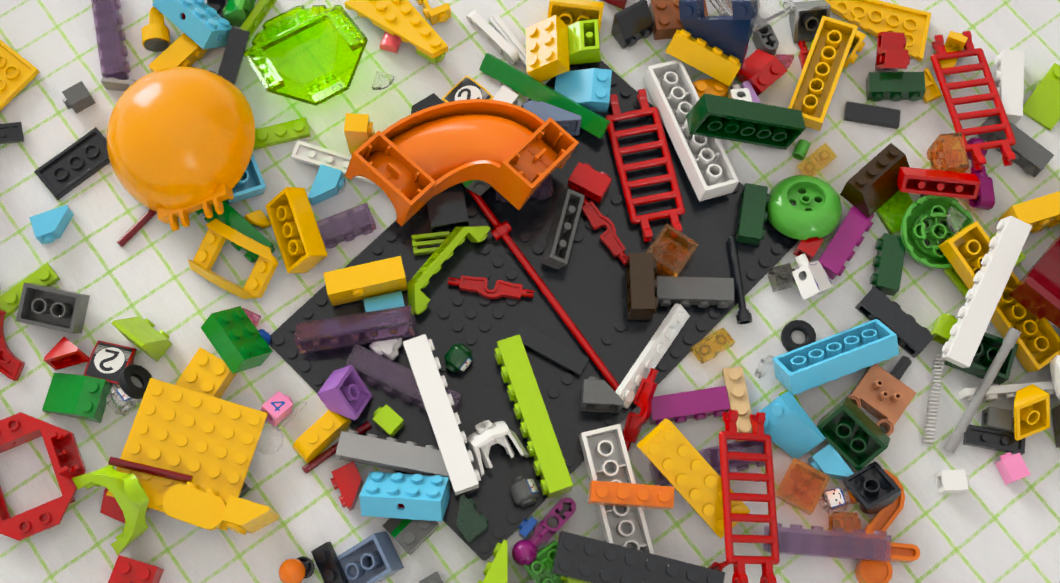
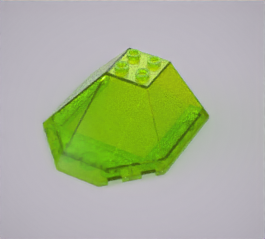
[244,5,368,106]

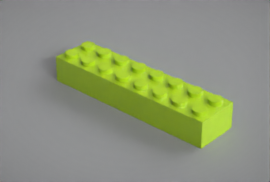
[494,334,573,499]

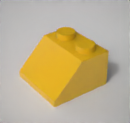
[1014,384,1050,441]

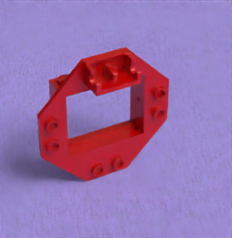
[0,412,86,541]

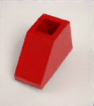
[330,461,364,511]

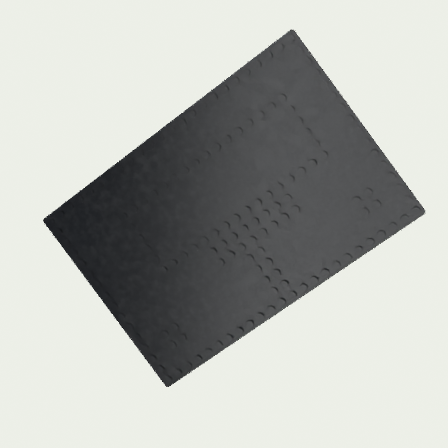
[270,60,799,561]

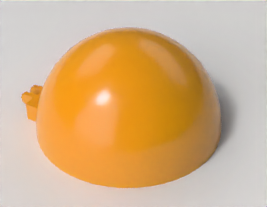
[107,66,255,231]

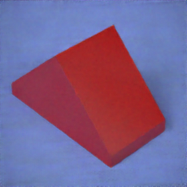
[43,336,90,370]

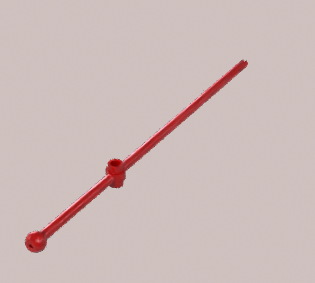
[462,183,619,391]

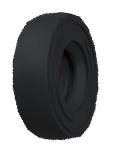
[781,320,816,352]
[118,364,152,399]

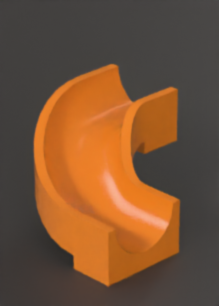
[345,99,579,226]

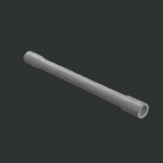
[943,327,1021,453]

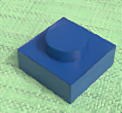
[518,516,538,540]

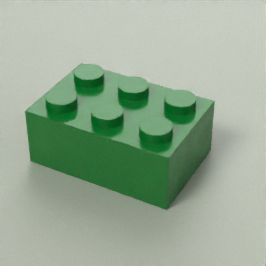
[201,306,273,374]

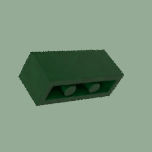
[866,72,926,102]
[736,183,770,245]
[870,233,905,296]

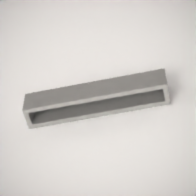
[335,430,450,481]

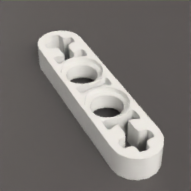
[466,11,520,65]

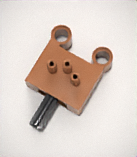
[847,356,916,436]

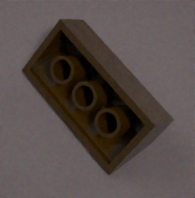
[840,143,909,218]

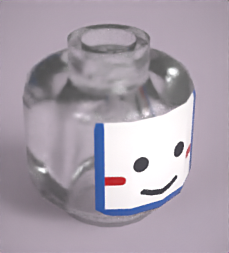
[106,386,137,416]
[818,486,850,515]

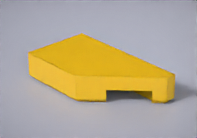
[922,67,943,104]

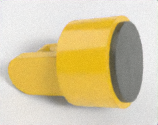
[141,7,171,52]

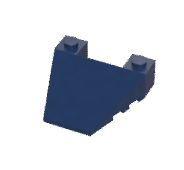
[679,0,758,69]

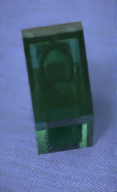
[456,494,489,544]

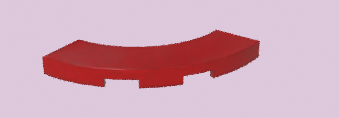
[0,309,25,381]

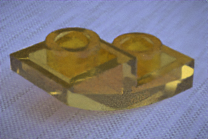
[797,143,837,176]
[690,327,735,364]

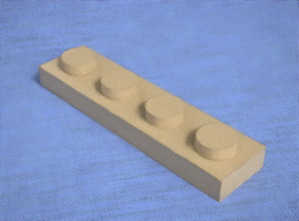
[722,367,753,442]

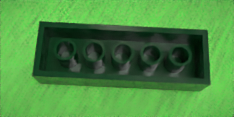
[686,93,806,150]

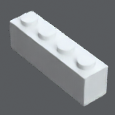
[993,49,1025,124]

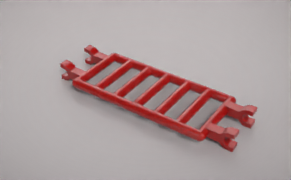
[930,31,1016,171]
[605,89,685,242]
[719,410,780,583]

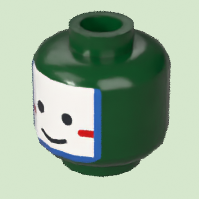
[444,343,473,372]

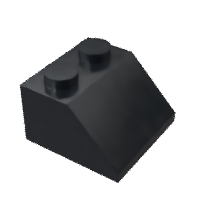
[611,0,654,49]

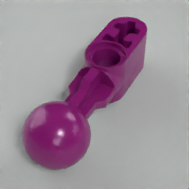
[963,137,995,210]
[512,498,576,566]

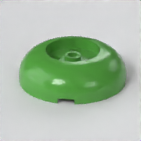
[765,175,842,240]
[900,195,974,269]

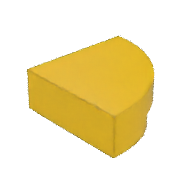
[244,209,271,228]

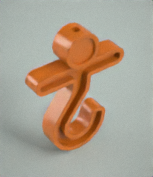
[827,469,920,583]

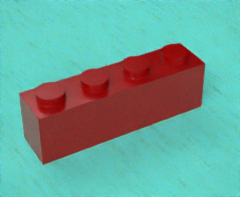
[896,167,981,200]

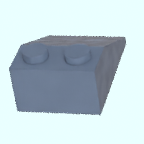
[523,100,582,136]
[337,531,404,583]

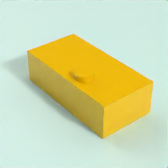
[265,187,328,273]
[323,256,408,306]

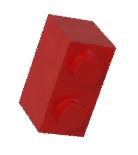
[567,162,612,204]

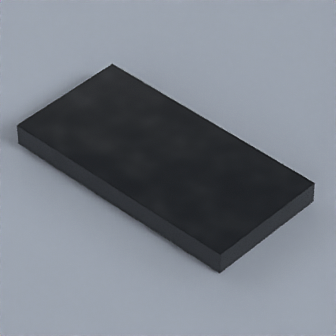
[34,127,110,200]

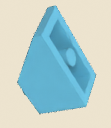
[308,164,345,205]
[29,205,74,244]
[808,444,854,480]

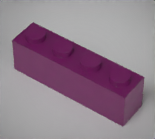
[818,206,874,280]
[649,386,730,426]

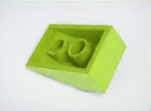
[1023,63,1060,131]
[111,316,172,362]

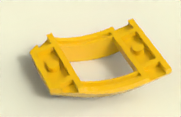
[188,219,278,299]

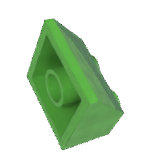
[223,0,256,27]

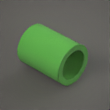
[792,139,810,160]

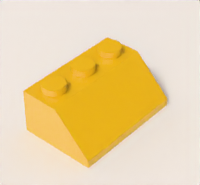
[547,0,604,32]
[221,495,280,535]

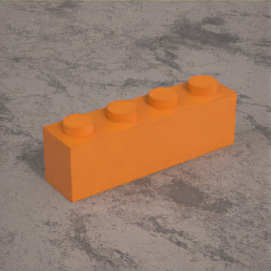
[588,480,674,510]

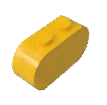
[293,410,351,463]
[162,482,226,531]

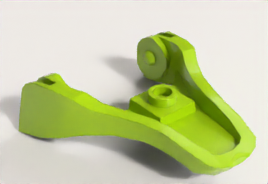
[72,465,149,556]

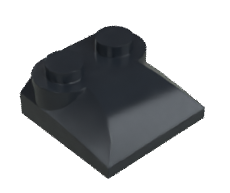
[843,461,901,515]

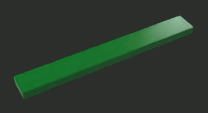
[479,53,610,139]

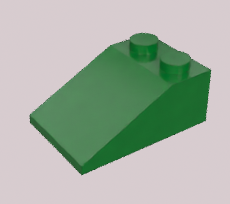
[42,373,112,423]

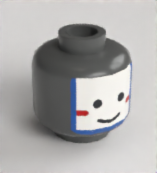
[509,475,539,507]

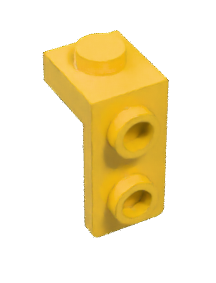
[416,0,451,25]
[844,30,866,68]
[933,31,968,76]

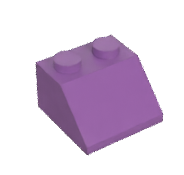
[317,365,372,420]

